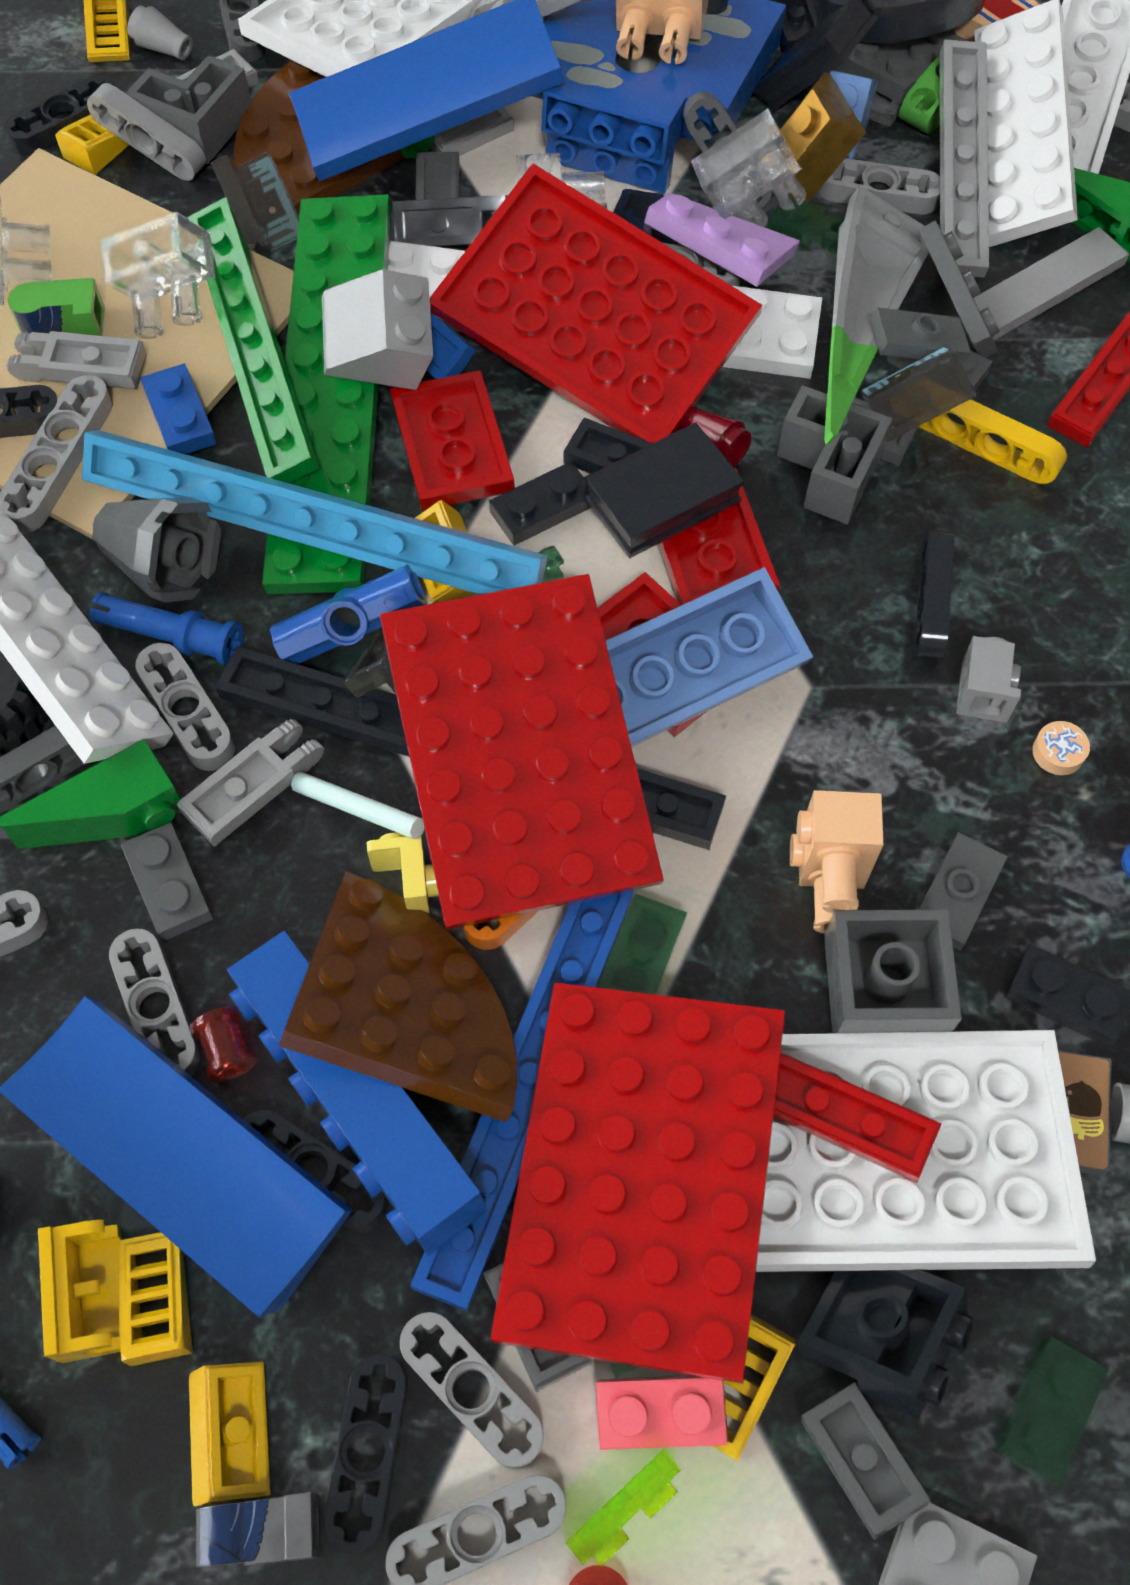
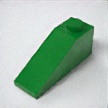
[1072,168,1130,263]
[0,739,180,849]

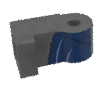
[196,1492,321,1567]

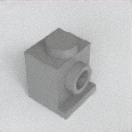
[956,636,1021,723]

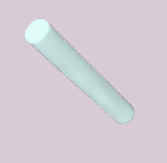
[291,772,424,839]

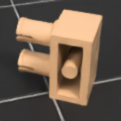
[616,0,708,65]
[790,790,883,934]

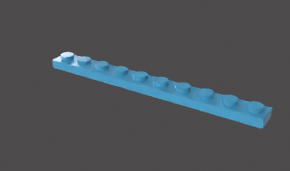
[82,430,548,594]

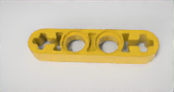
[890,375,1067,484]

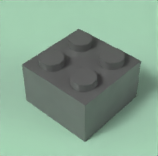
[824,910,962,1033]

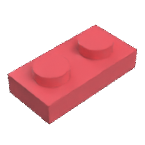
[596,1375,729,1450]

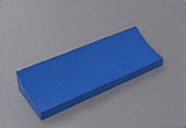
[289,0,565,181]
[0,996,353,1317]

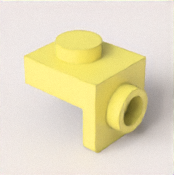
[367,832,439,916]

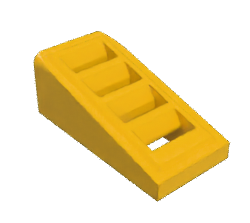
[84,0,130,63]
[55,115,129,175]
[119,1232,193,1366]
[713,1314,796,1461]

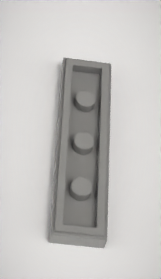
[974,227,1129,340]

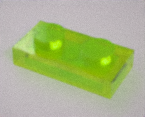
[565,1449,681,1566]

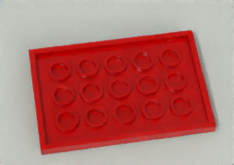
[430,163,763,443]
[380,574,664,930]
[490,982,785,1384]

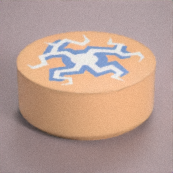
[1033,721,1090,775]

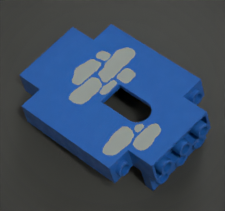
[532,0,786,194]

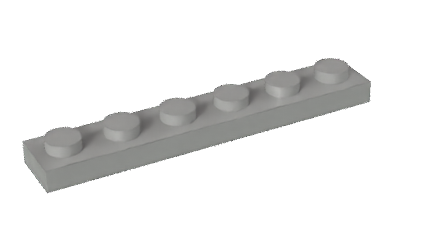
[940,40,989,277]

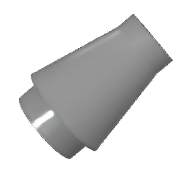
[127,5,193,60]

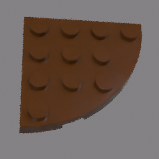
[234,60,405,235]
[279,871,517,1122]

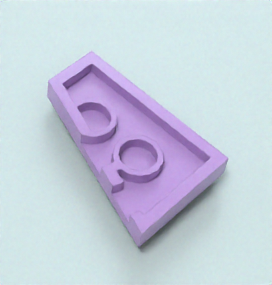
[644,193,800,287]

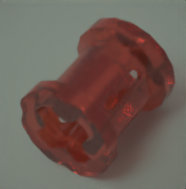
[190,1006,258,1082]

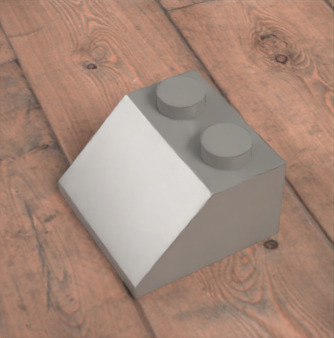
[322,269,433,390]

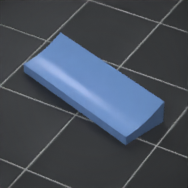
[606,567,813,747]

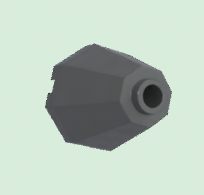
[92,497,222,602]

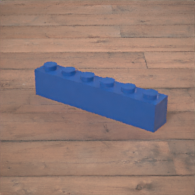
[227,931,487,1256]

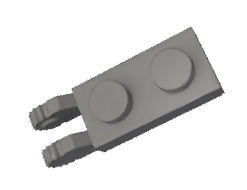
[6,331,146,389]
[177,719,324,847]

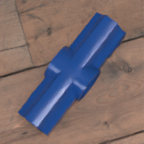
[269,564,427,664]

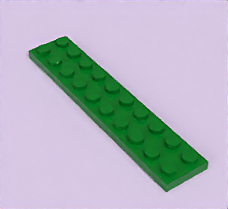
[262,194,392,594]

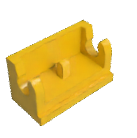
[38,1220,122,1363]

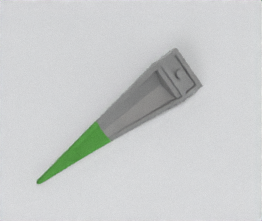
[824,186,929,445]

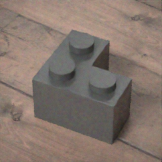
[126,55,252,164]
[777,385,893,525]

